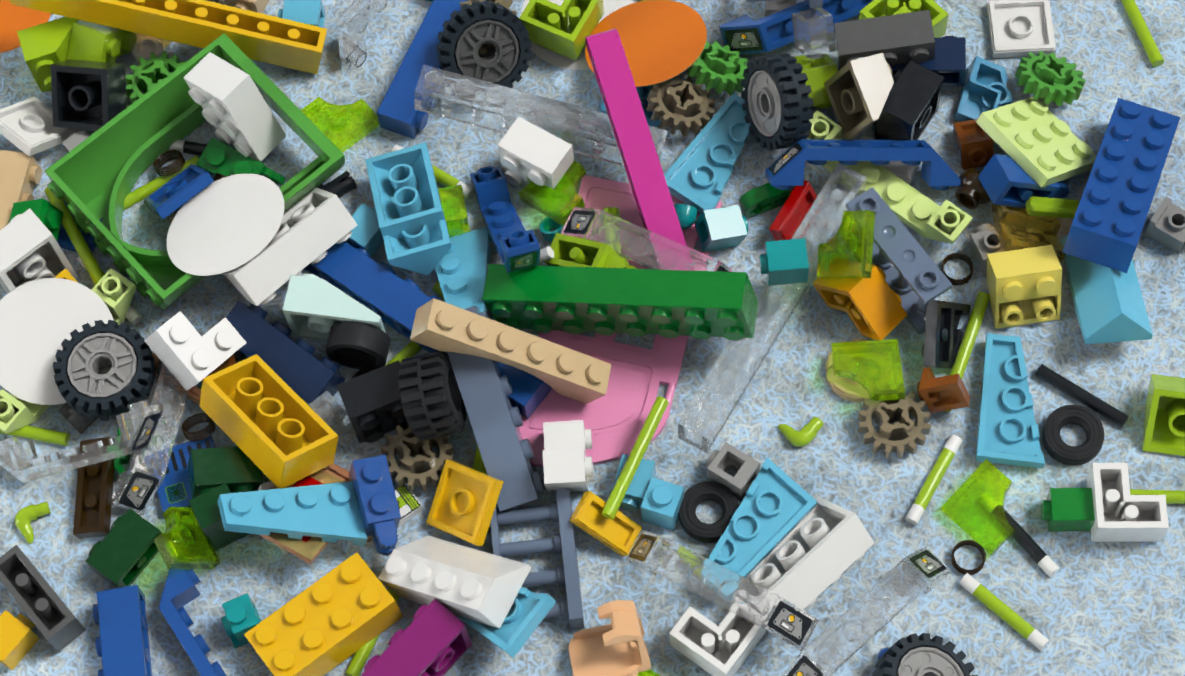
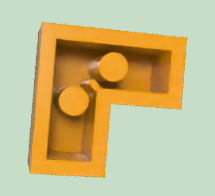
[812,258,907,341]

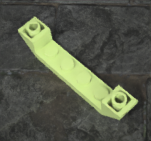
[806,110,973,244]
[0,268,136,434]

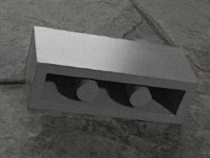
[834,10,935,69]
[0,545,86,652]

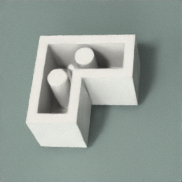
[497,116,574,190]
[144,311,247,391]
[542,420,594,494]
[1086,463,1169,542]
[669,599,768,676]

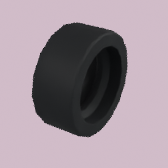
[325,321,391,370]

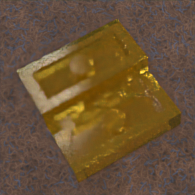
[992,203,1066,263]

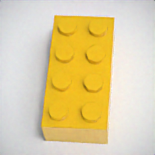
[199,354,339,488]
[244,552,404,676]

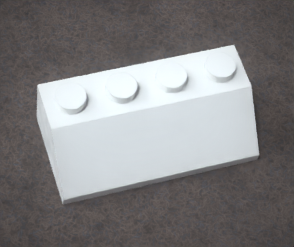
[222,188,358,306]
[730,497,874,635]
[378,536,531,629]

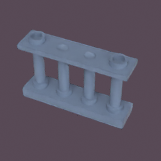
[842,187,953,335]
[488,488,585,629]

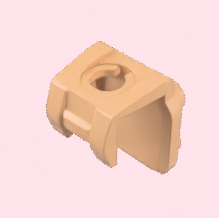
[568,600,651,676]

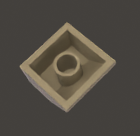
[824,53,894,140]

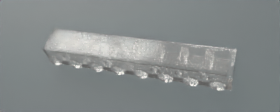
[414,65,668,166]

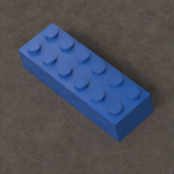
[1062,98,1180,273]

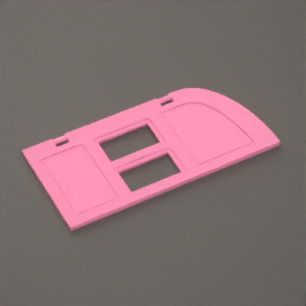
[519,175,722,467]

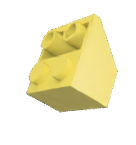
[987,244,1062,329]

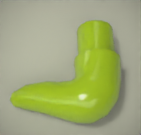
[778,416,824,447]
[14,501,51,544]

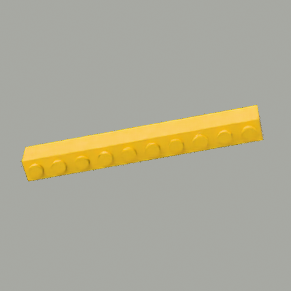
[10,0,327,74]

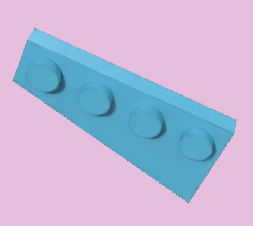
[664,93,751,213]
[435,227,491,313]
[975,333,1045,469]
[699,457,817,599]
[217,481,368,546]
[456,587,557,658]

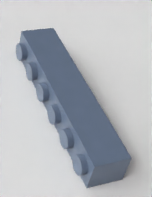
[447,306,544,511]

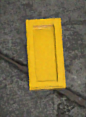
[569,491,642,557]

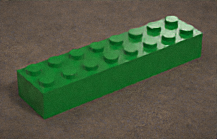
[482,264,758,341]

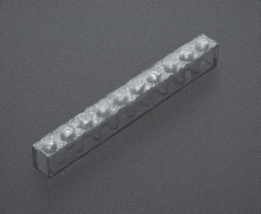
[678,163,867,453]

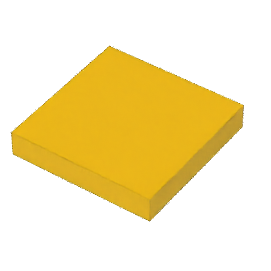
[426,459,504,546]

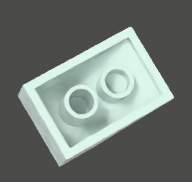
[283,274,386,341]

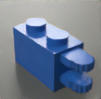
[978,154,1070,208]
[349,455,401,556]

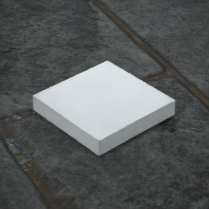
[986,0,1056,58]
[0,96,77,156]

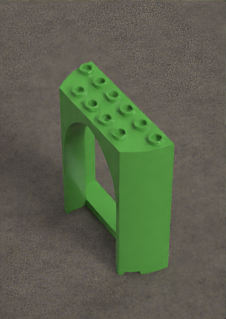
[45,33,345,310]

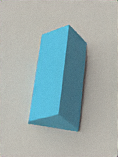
[365,142,452,275]
[1061,235,1153,344]

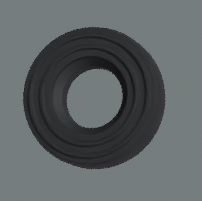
[1042,405,1104,466]
[679,481,739,543]

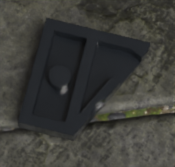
[922,300,971,369]

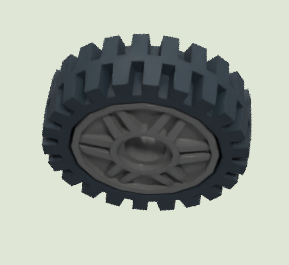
[437,1,532,97]

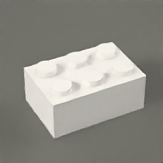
[183,52,286,162]
[0,208,78,293]

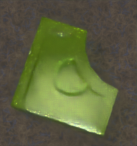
[301,97,380,153]
[518,161,586,226]
[817,210,875,279]
[831,339,905,401]
[940,459,1015,556]
[154,506,221,569]

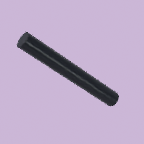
[1035,364,1129,427]

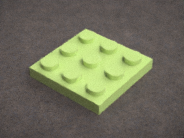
[976,97,1096,188]

